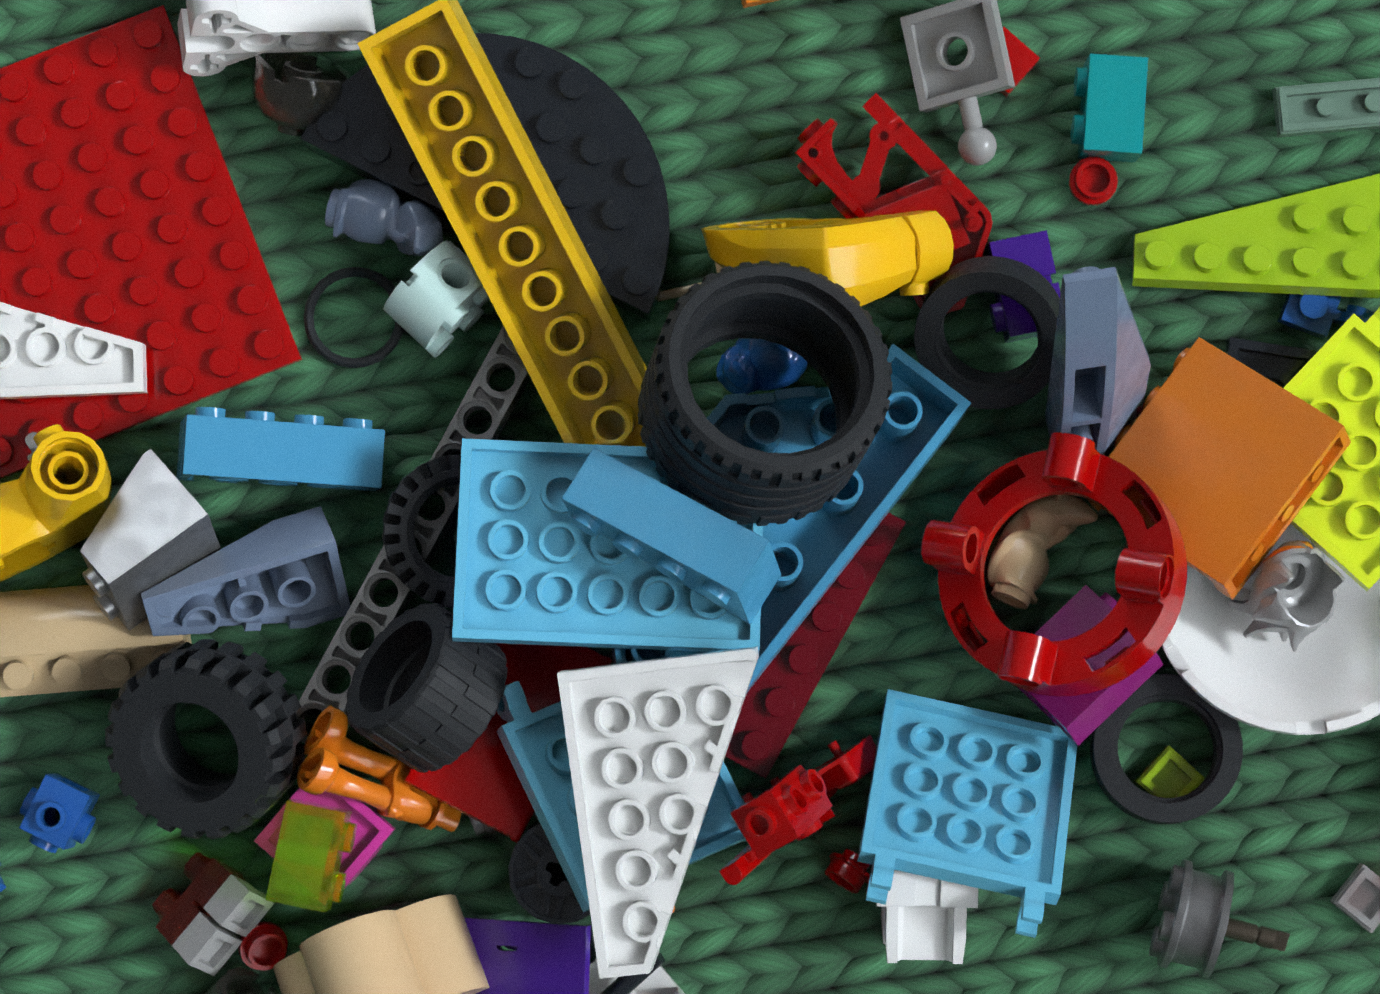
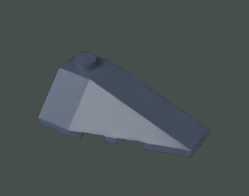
[141,506,350,636]

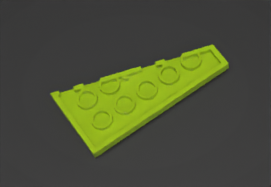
[1132,173,1380,298]

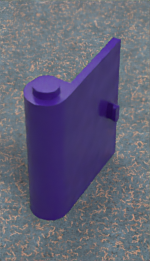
[464,917,591,994]

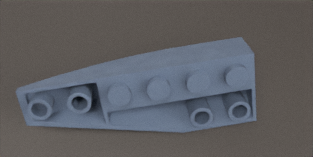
[1045,266,1151,456]

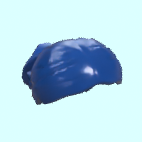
[716,338,808,395]

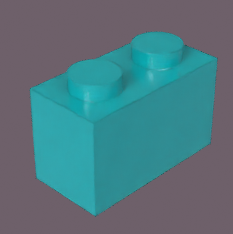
[1070,53,1148,162]

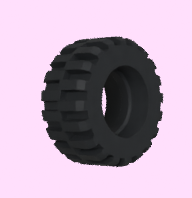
[105,639,307,839]

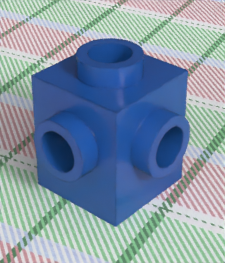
[19,773,100,853]

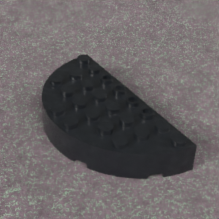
[300,33,670,321]

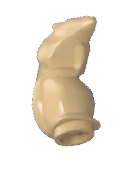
[987,495,1098,609]

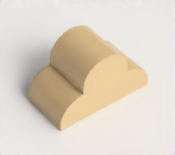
[273,894,490,994]

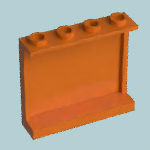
[1087,337,1351,600]

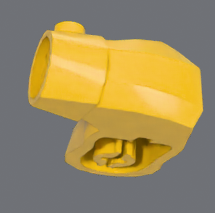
[701,211,954,306]
[0,424,112,582]

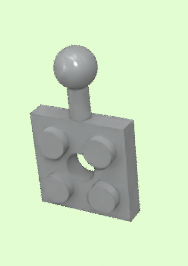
[900,0,1015,166]

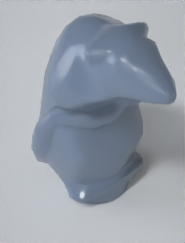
[325,179,444,256]

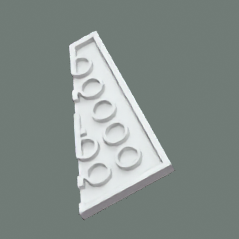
[0,302,147,399]

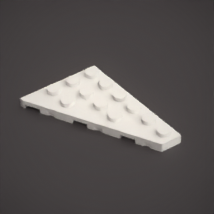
[557,646,759,979]

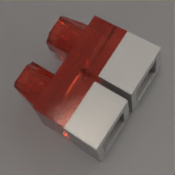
[152,852,275,976]

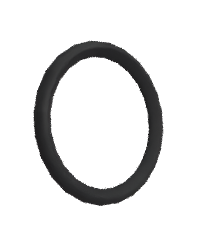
[304,267,404,368]

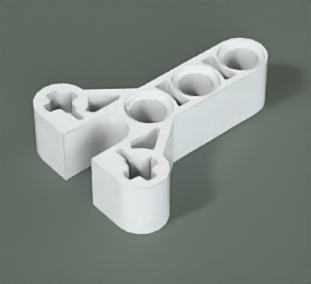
[177,0,376,77]

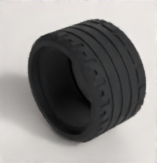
[638,261,893,526]

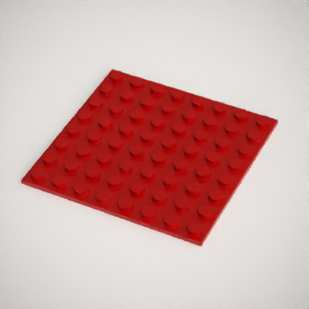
[0,5,302,479]

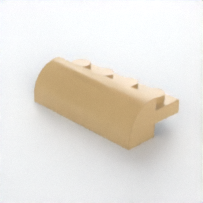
[0,585,192,697]

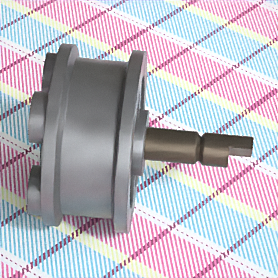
[1149,859,1290,979]

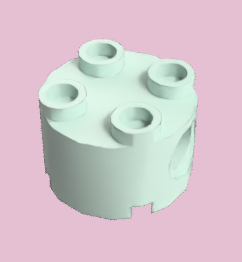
[383,240,490,358]

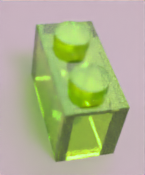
[265,799,357,912]

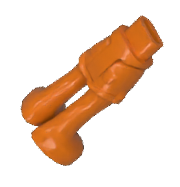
[297,706,462,833]

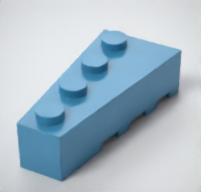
[176,407,385,491]
[562,448,781,625]

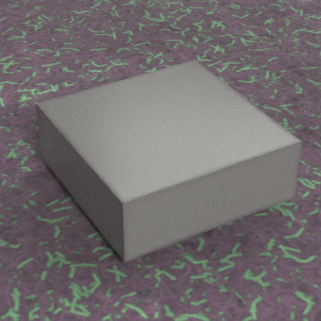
[1330,863,1380,934]

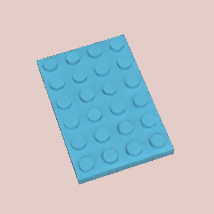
[452,438,763,653]

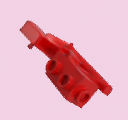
[795,93,993,314]
[719,734,877,885]

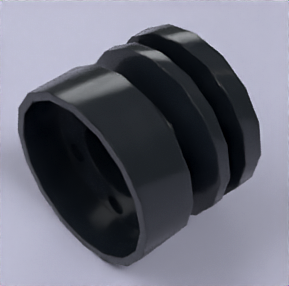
[508,823,590,924]

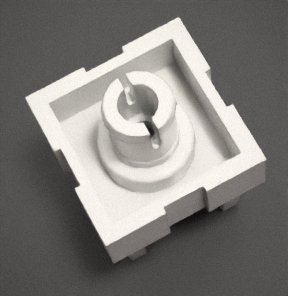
[876,870,979,964]

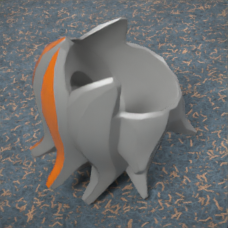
[1229,540,1346,651]

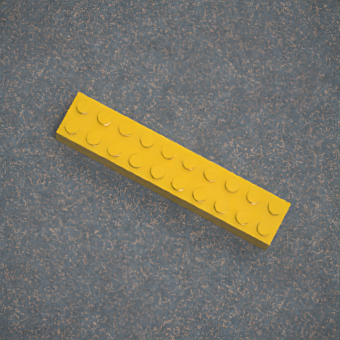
[357,0,647,447]

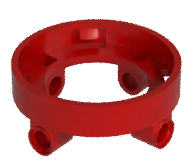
[921,432,1187,697]

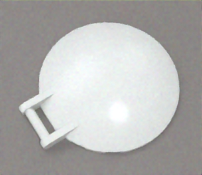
[1162,523,1380,735]

